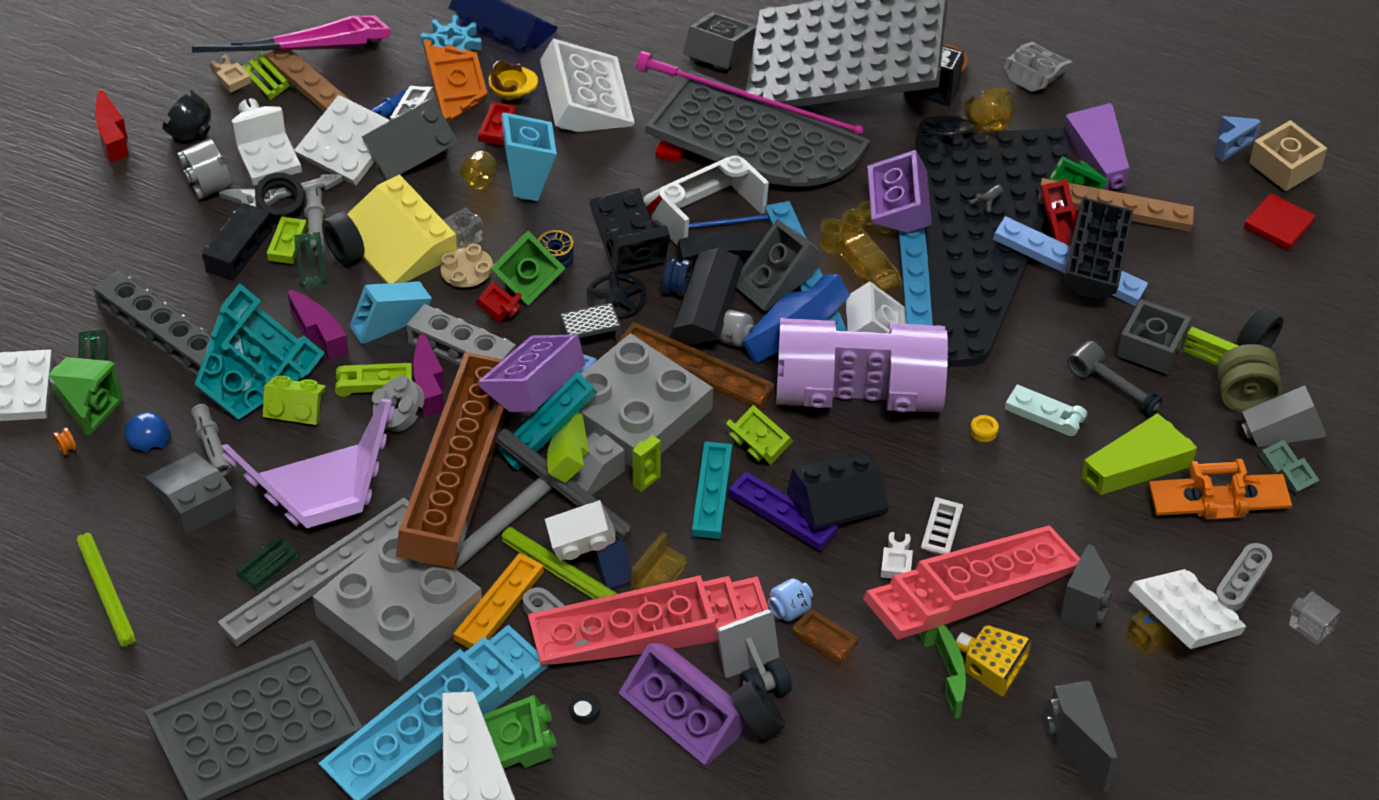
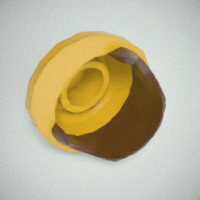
[489,60,538,101]

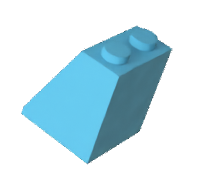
[501,112,557,201]

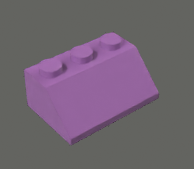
[868,150,932,232]

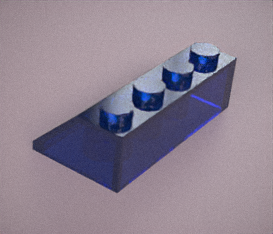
[448,0,558,50]

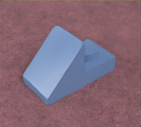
[1215,116,1261,161]

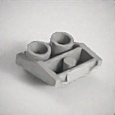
[1004,42,1073,91]

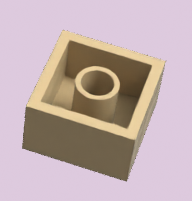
[1249,120,1327,191]

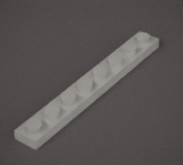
[218,497,409,647]

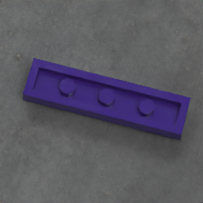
[729,472,838,551]

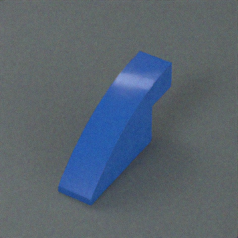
[742,274,850,363]

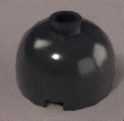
[162,90,211,142]

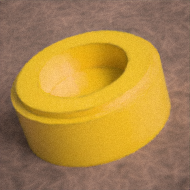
[970,415,999,442]

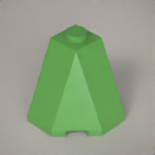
[49,357,123,436]

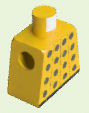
[956,626,1031,697]

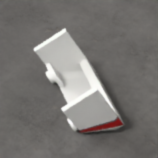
[643,156,769,246]

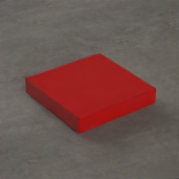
[1244,193,1316,251]

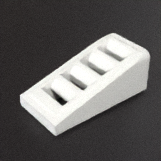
[921,497,963,555]

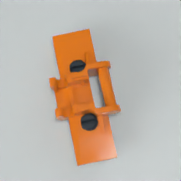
[1149,459,1292,519]

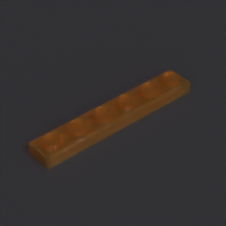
[619,322,774,409]

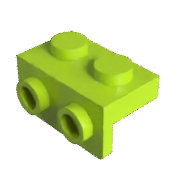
[263,376,325,425]
[726,405,793,465]

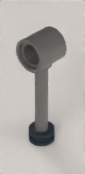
[1067,341,1163,416]

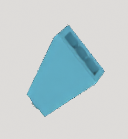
[349,282,432,344]

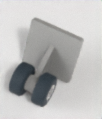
[716,609,792,698]

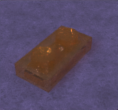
[793,608,859,664]

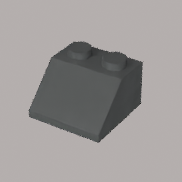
[1060,544,1113,634]

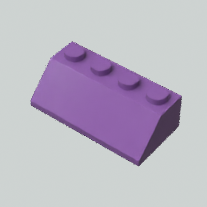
[478,334,586,414]
[619,643,747,765]

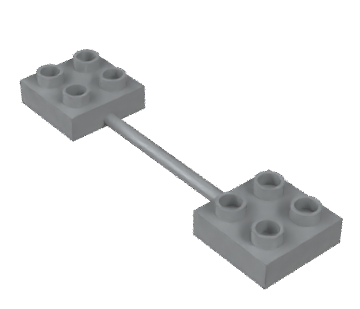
[312,333,713,681]

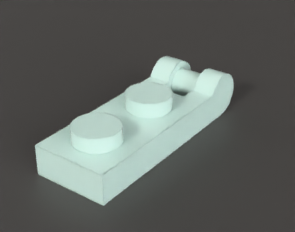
[1005,385,1087,436]

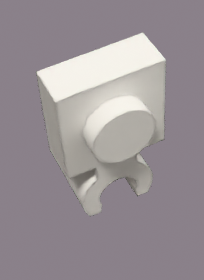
[881,532,913,578]

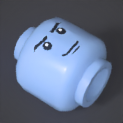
[768,578,813,622]

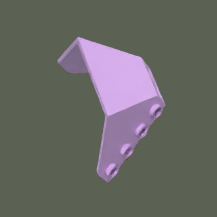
[221,398,394,528]

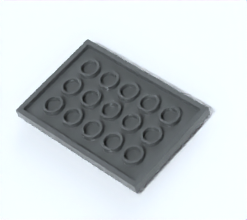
[145,639,363,800]

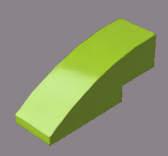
[547,412,589,483]

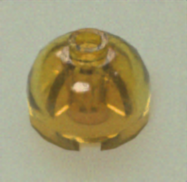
[963,88,1015,133]

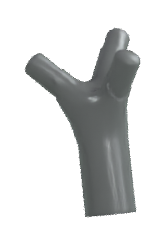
[970,185,1003,213]

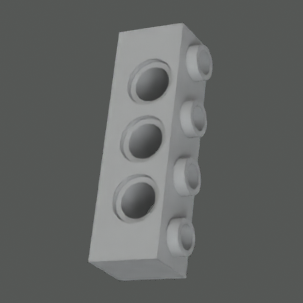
[406,304,516,366]

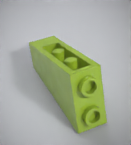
[1081,413,1197,495]

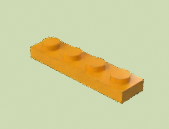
[453,553,544,649]

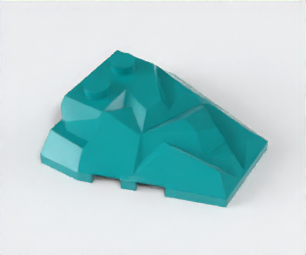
[194,283,325,420]

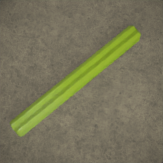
[502,527,618,599]
[77,533,136,647]

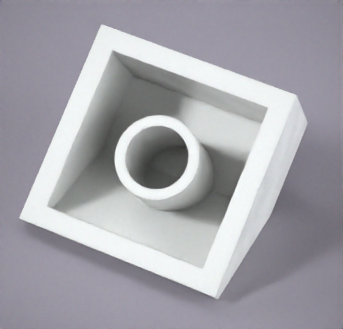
[846,281,906,333]
[545,500,615,561]

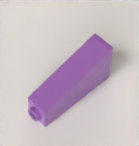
[1064,103,1129,191]

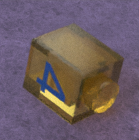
[1127,608,1174,654]

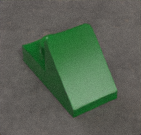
[1050,156,1108,189]

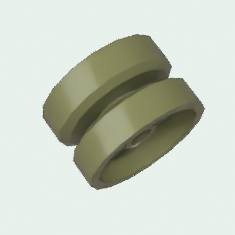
[1217,344,1283,413]

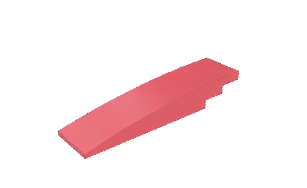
[863,525,1080,640]
[528,575,769,665]

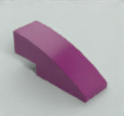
[287,290,349,360]
[414,334,445,418]

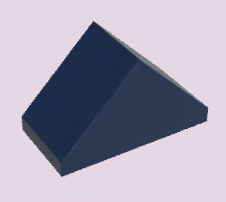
[588,538,635,590]

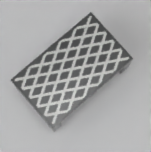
[560,303,621,344]

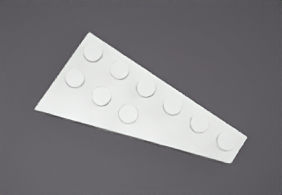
[443,692,515,800]

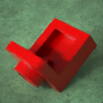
[475,282,522,323]

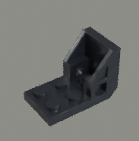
[589,188,670,273]

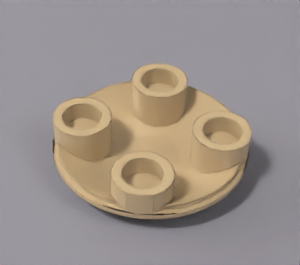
[441,244,493,287]

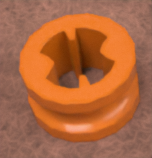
[53,428,77,456]

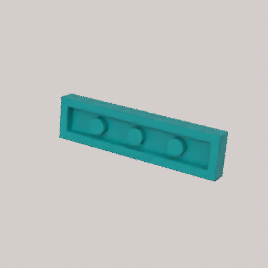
[499,371,598,470]
[692,442,732,539]

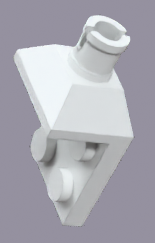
[232,98,302,186]

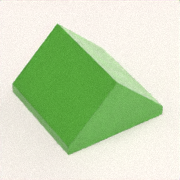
[491,231,566,305]

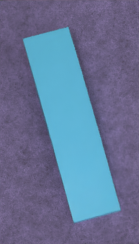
[319,625,549,800]

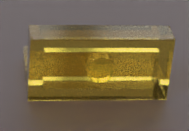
[631,532,688,591]

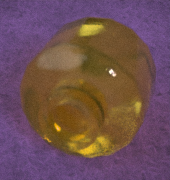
[460,150,498,188]

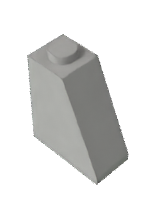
[1242,386,1327,447]

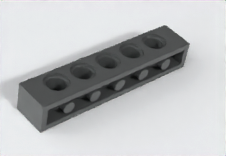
[93,270,211,377]

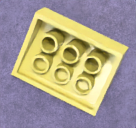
[347,174,457,284]

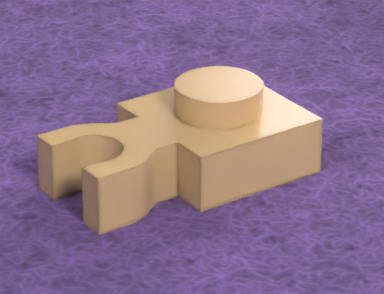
[210,55,252,93]

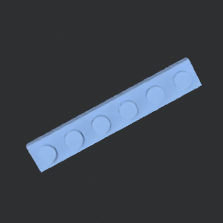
[993,216,1148,306]

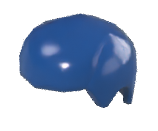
[125,412,171,453]

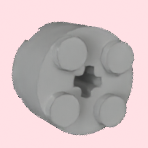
[177,139,232,200]

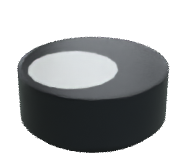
[570,693,600,724]

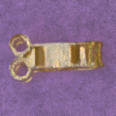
[819,209,902,291]

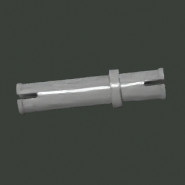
[304,187,326,256]
[191,404,231,477]

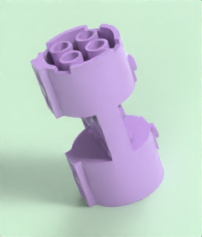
[776,318,948,413]

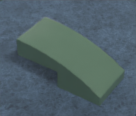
[1259,440,1320,494]

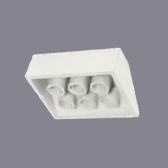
[540,39,635,132]

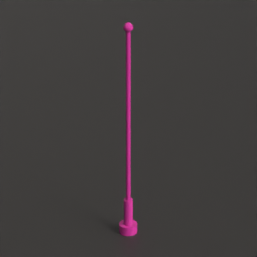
[636,51,863,135]

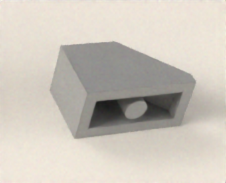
[570,434,625,495]

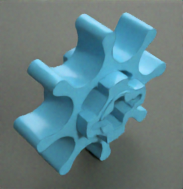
[421,15,482,60]

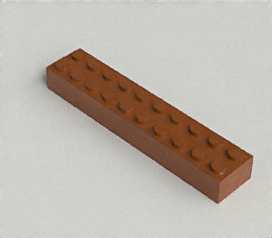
[396,351,508,569]

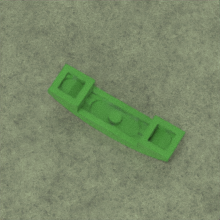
[918,625,966,719]

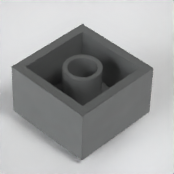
[1117,299,1192,375]

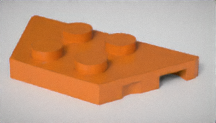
[423,40,487,123]

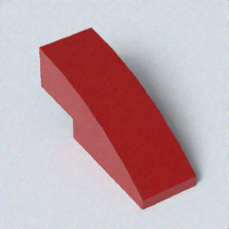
[95,90,129,163]
[1039,179,1077,247]

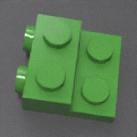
[483,695,557,769]

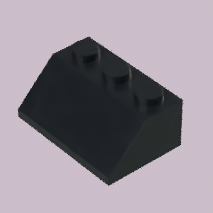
[787,451,889,530]

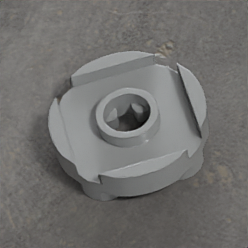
[372,375,424,432]

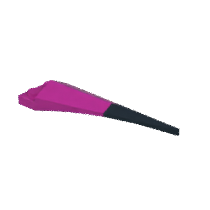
[192,16,391,53]

